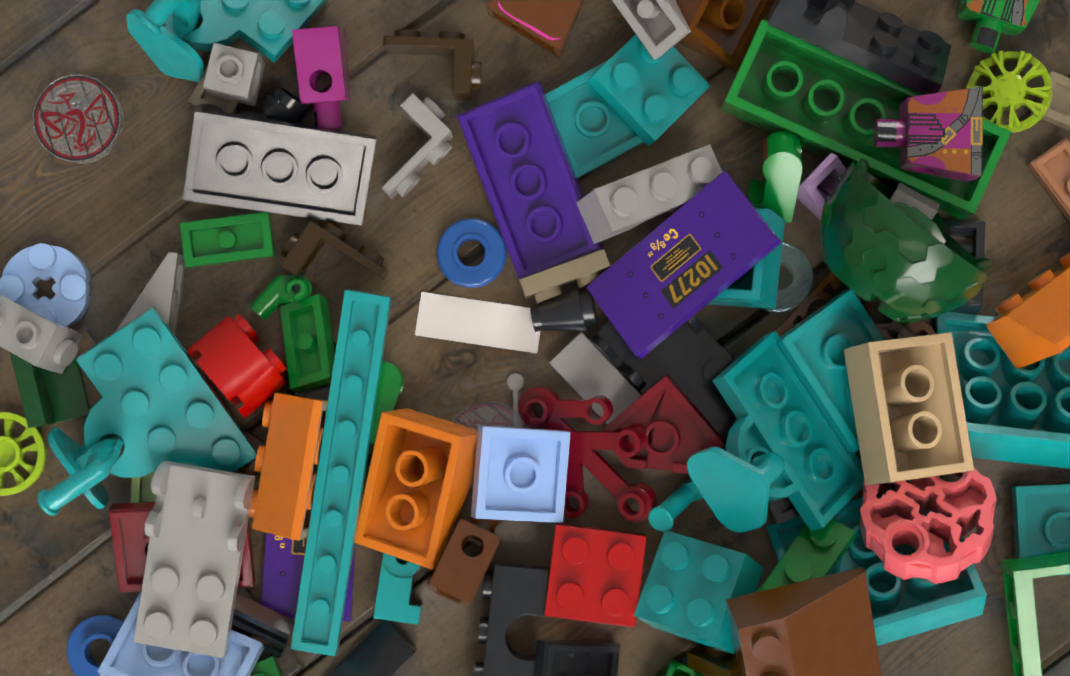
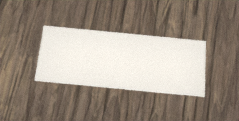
[415,292,541,353]

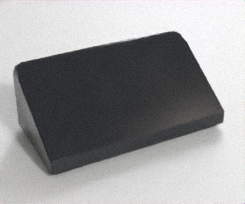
[328,620,417,676]

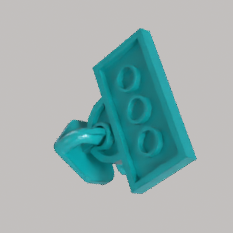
[126,0,328,82]
[37,306,257,516]
[648,331,865,533]

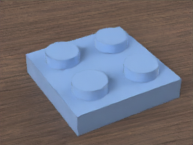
[471,425,571,523]

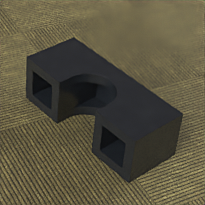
[474,562,549,676]

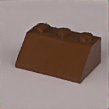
[675,0,774,71]

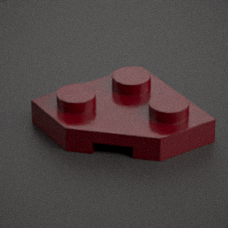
[601,374,727,474]

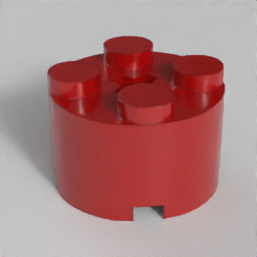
[186,314,288,419]

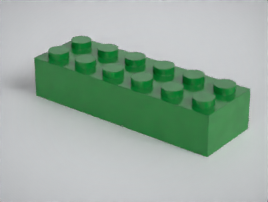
[720,19,1011,220]

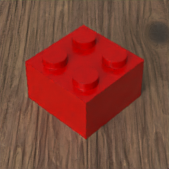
[544,523,647,627]

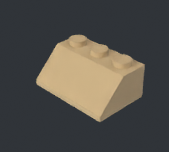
[844,332,974,486]

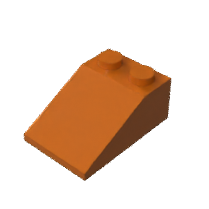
[355,408,478,570]

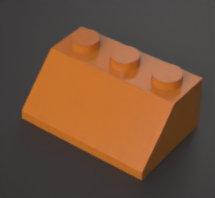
[985,252,1070,369]
[249,393,328,541]

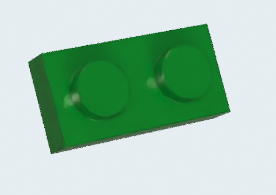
[180,212,276,269]
[280,294,335,393]

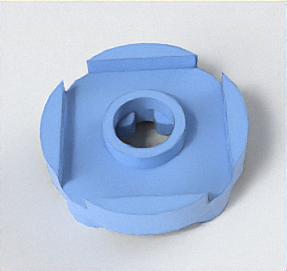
[0,243,91,327]

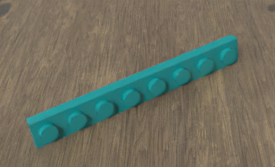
[291,289,392,656]

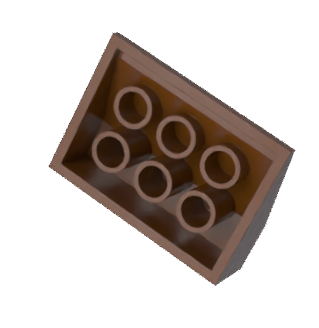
[726,567,881,676]

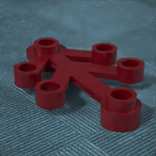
[518,386,657,522]

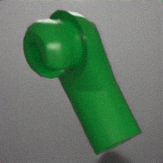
[250,274,312,320]

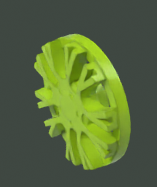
[966,50,1053,133]
[0,412,48,496]

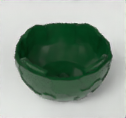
[819,158,994,323]

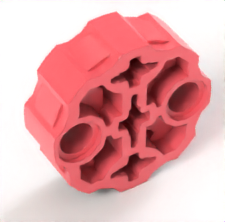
[860,468,997,584]

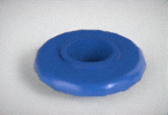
[436,218,507,288]
[67,615,124,676]

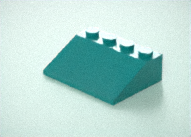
[934,312,1070,469]
[766,483,987,646]

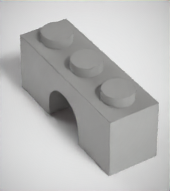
[576,144,722,244]

